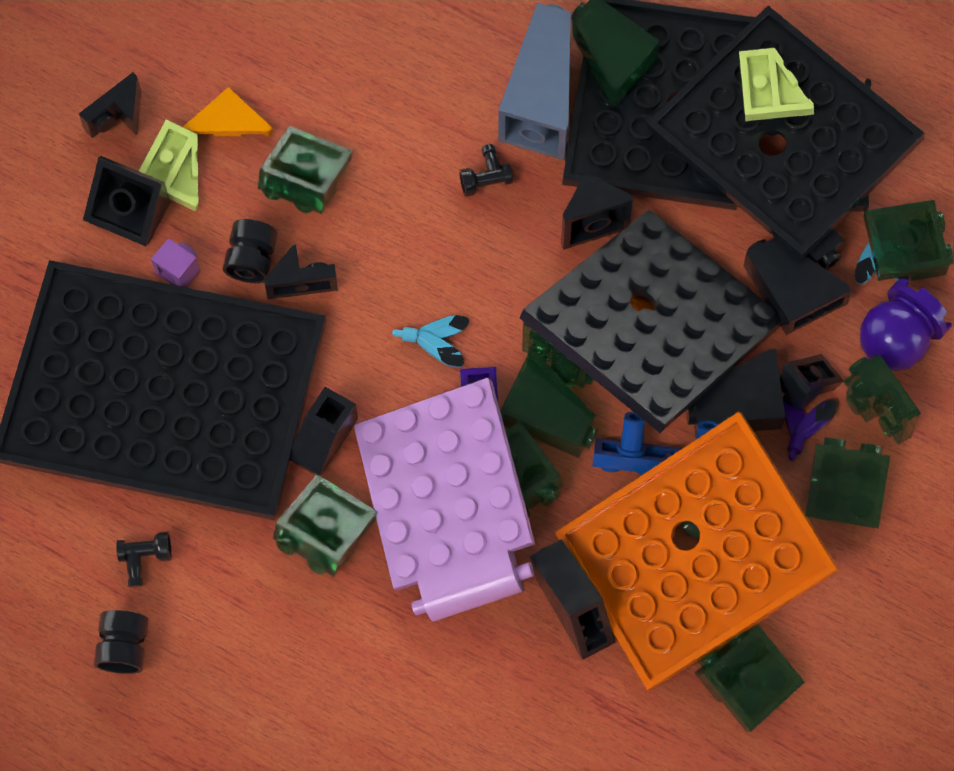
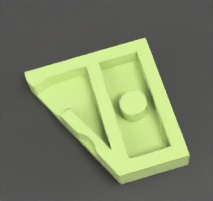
[739,48,814,121]
[139,120,199,212]

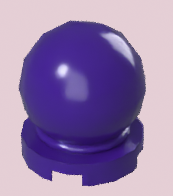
[860,279,952,371]

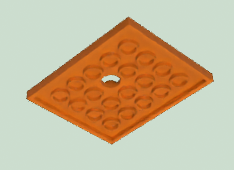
[555,412,840,691]

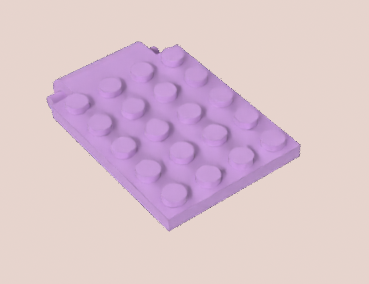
[354,378,535,622]

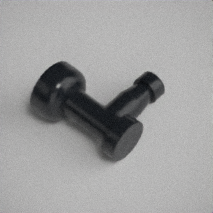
[459,144,513,197]
[116,531,172,587]

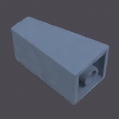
[498,2,571,161]

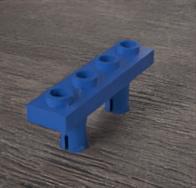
[592,412,719,475]

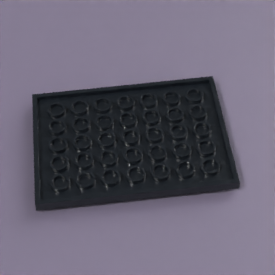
[0,260,326,520]

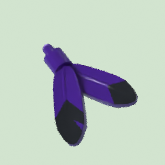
[783,395,837,461]

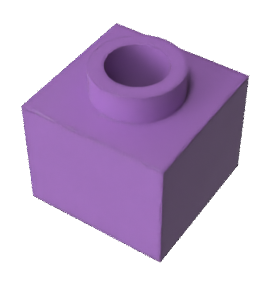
[151,238,200,288]

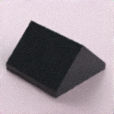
[83,156,170,246]
[561,174,633,250]

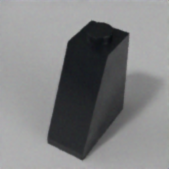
[743,238,852,335]
[686,349,785,437]
[529,539,615,660]

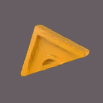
[183,87,273,137]

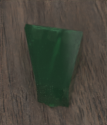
[571,0,660,105]
[500,350,598,458]

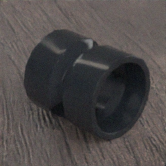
[222,219,278,284]
[94,610,149,674]

